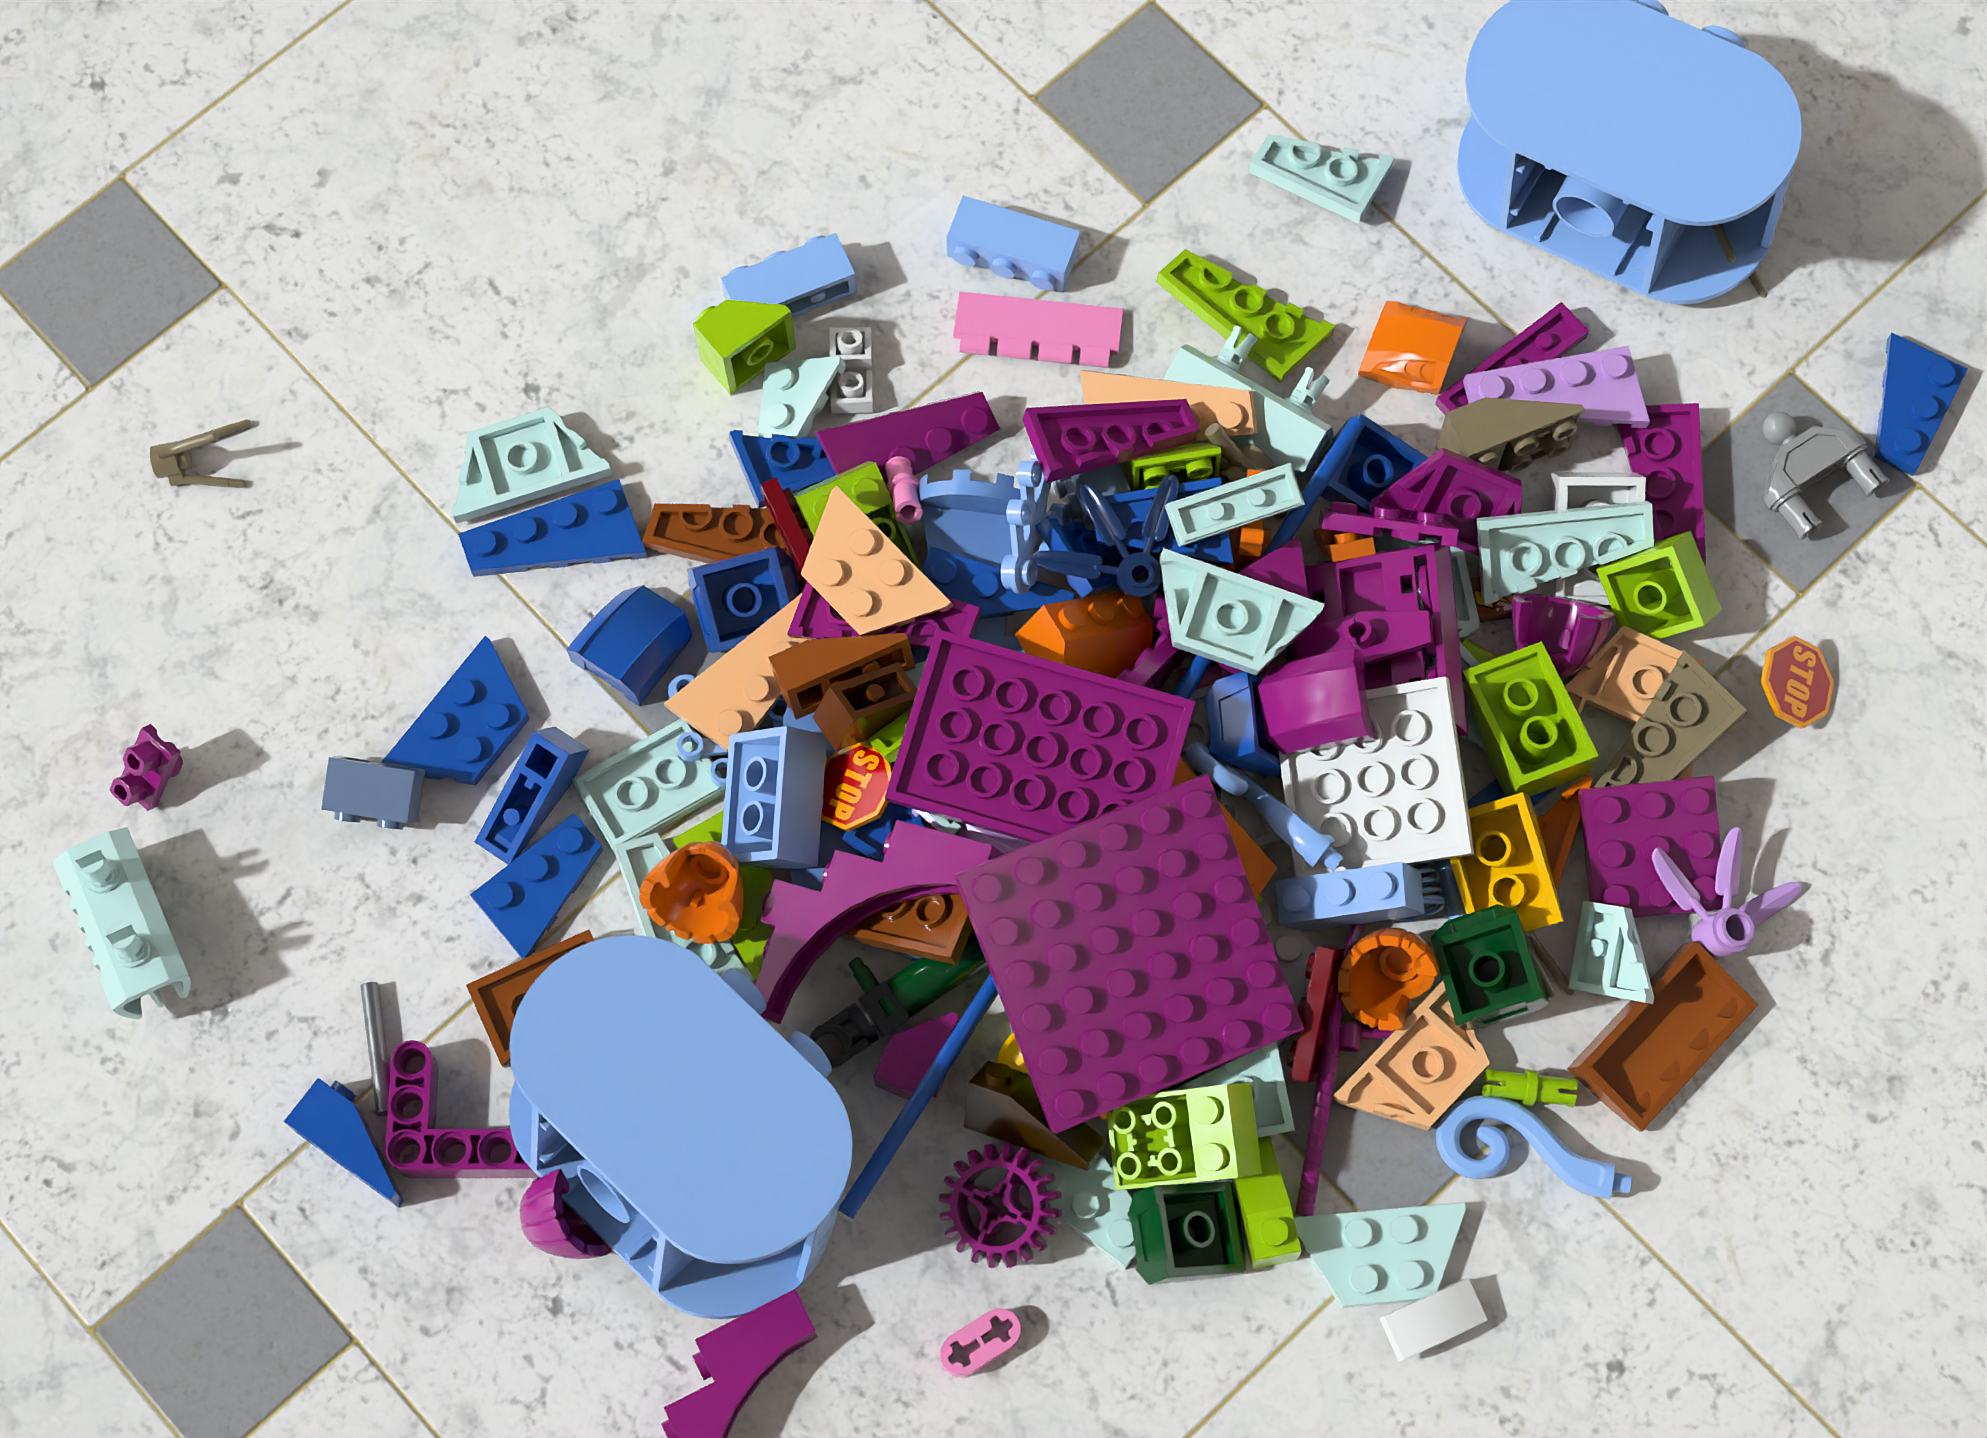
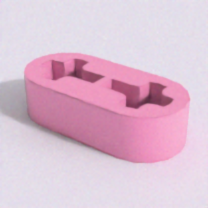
[940,1308,1021,1378]

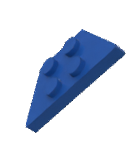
[382,636,530,785]

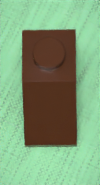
[812,662,917,751]

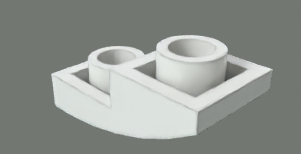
[829,327,873,414]
[1380,1277,1488,1361]

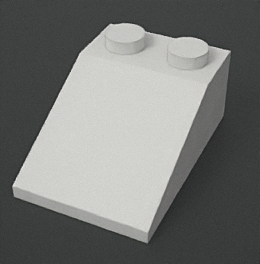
[1550,472,1646,605]

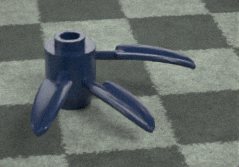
[1033,475,1179,598]

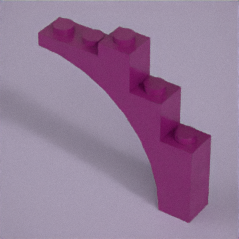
[753,820,1004,1025]
[661,1289,818,1438]

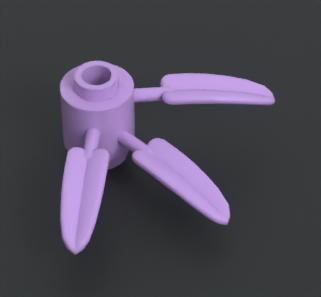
[1652,827,1802,960]

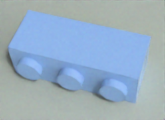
[946,195,1080,292]
[721,233,857,318]
[1276,862,1425,932]

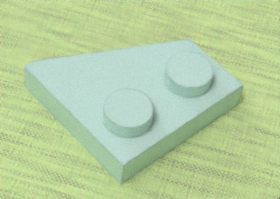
[758,356,846,439]
[1568,901,1654,1004]

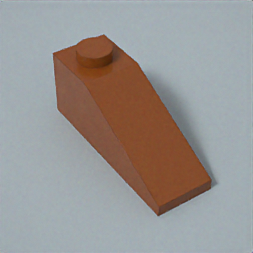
[768,633,916,720]

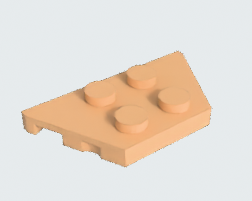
[801,486,953,636]
[1332,981,1490,1131]

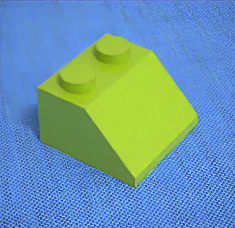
[693,299,796,395]
[1596,531,1722,640]

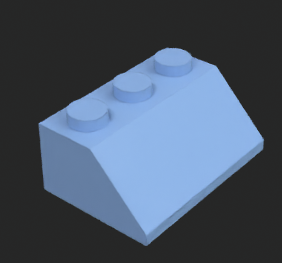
[721,726,827,869]

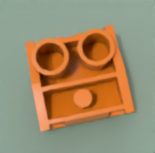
[1358,301,1467,395]

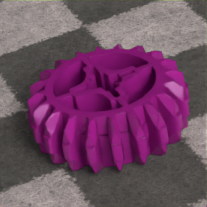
[939,1143,1062,1268]

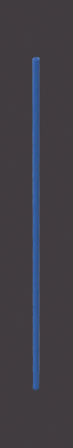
[839,417,1365,1219]

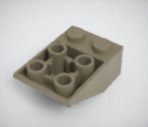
[1436,397,1585,473]

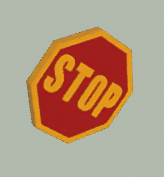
[1761,636,1834,729]
[821,742,893,832]

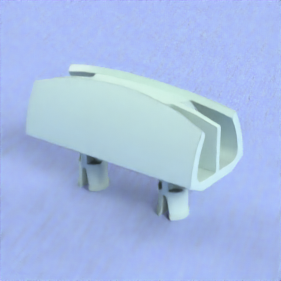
[1164,326,1334,480]
[52,827,191,1019]

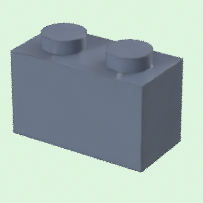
[321,756,425,830]

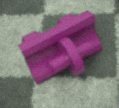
[110,724,183,811]

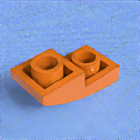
[1313,528,1376,562]

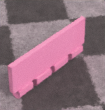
[953,291,1123,368]

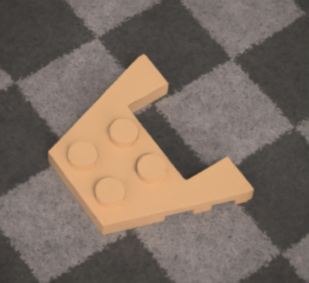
[1565,625,1704,779]

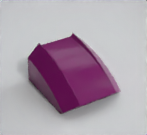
[1258,647,1375,755]

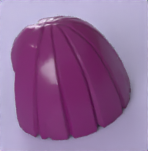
[1512,593,1614,678]
[520,1169,613,1259]

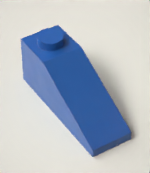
[474,727,590,864]
[284,1078,404,1208]

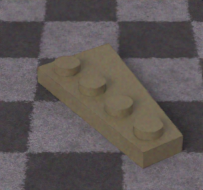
[1594,649,1747,787]

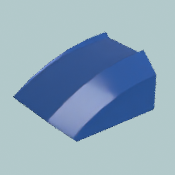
[1320,414,1428,514]
[687,546,801,653]
[566,585,692,706]
[1203,671,1282,778]

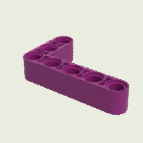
[385,1040,539,1178]

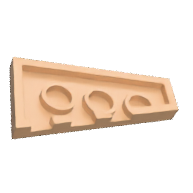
[1080,370,1258,441]
[664,592,811,752]

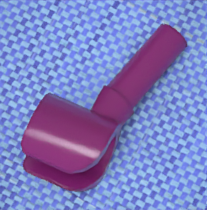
[1339,1022,1395,1052]

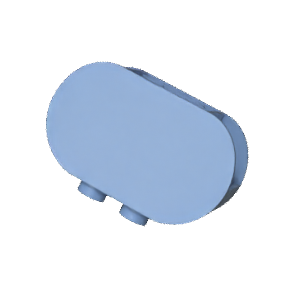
[1457,0,1802,304]
[509,935,853,1319]

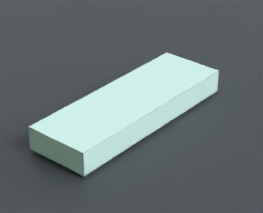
[1165,463,1305,547]

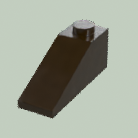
[963,1060,1107,1171]

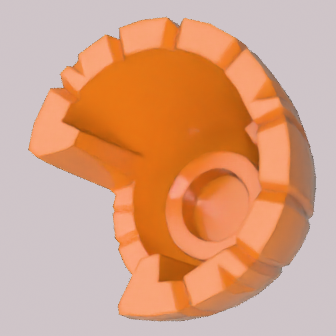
[639,841,744,944]
[1337,928,1439,1031]

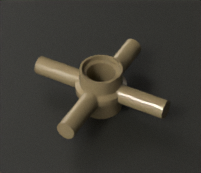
[1205,423,1289,520]

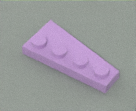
[1463,346,1650,428]

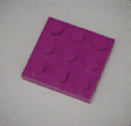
[1579,776,1723,918]

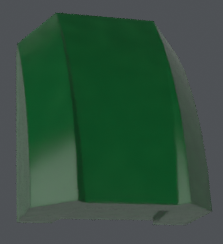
[1431,904,1550,1031]
[1127,1182,1246,1285]

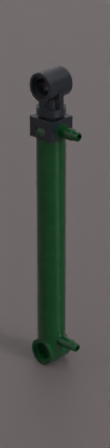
[809,772,1221,1069]

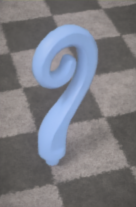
[1186,742,1344,872]
[1436,1095,1632,1199]

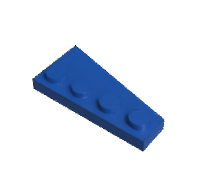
[458,479,647,577]

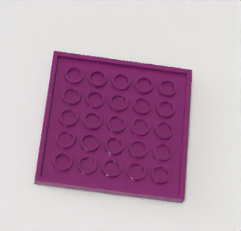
[953,774,1304,1134]

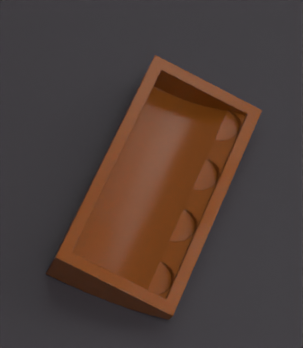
[1567,941,1759,1132]

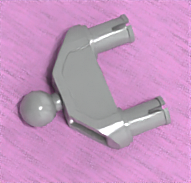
[1763,412,1890,540]

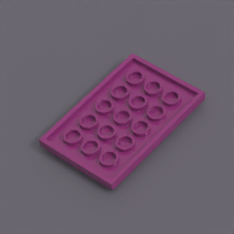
[884,628,1196,843]

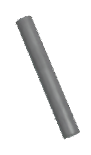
[360,982,390,1116]

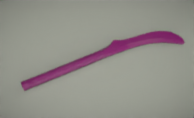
[1295,923,1366,1216]

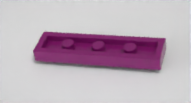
[1435,302,1589,415]

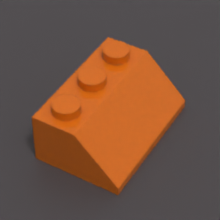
[1015,590,1153,679]

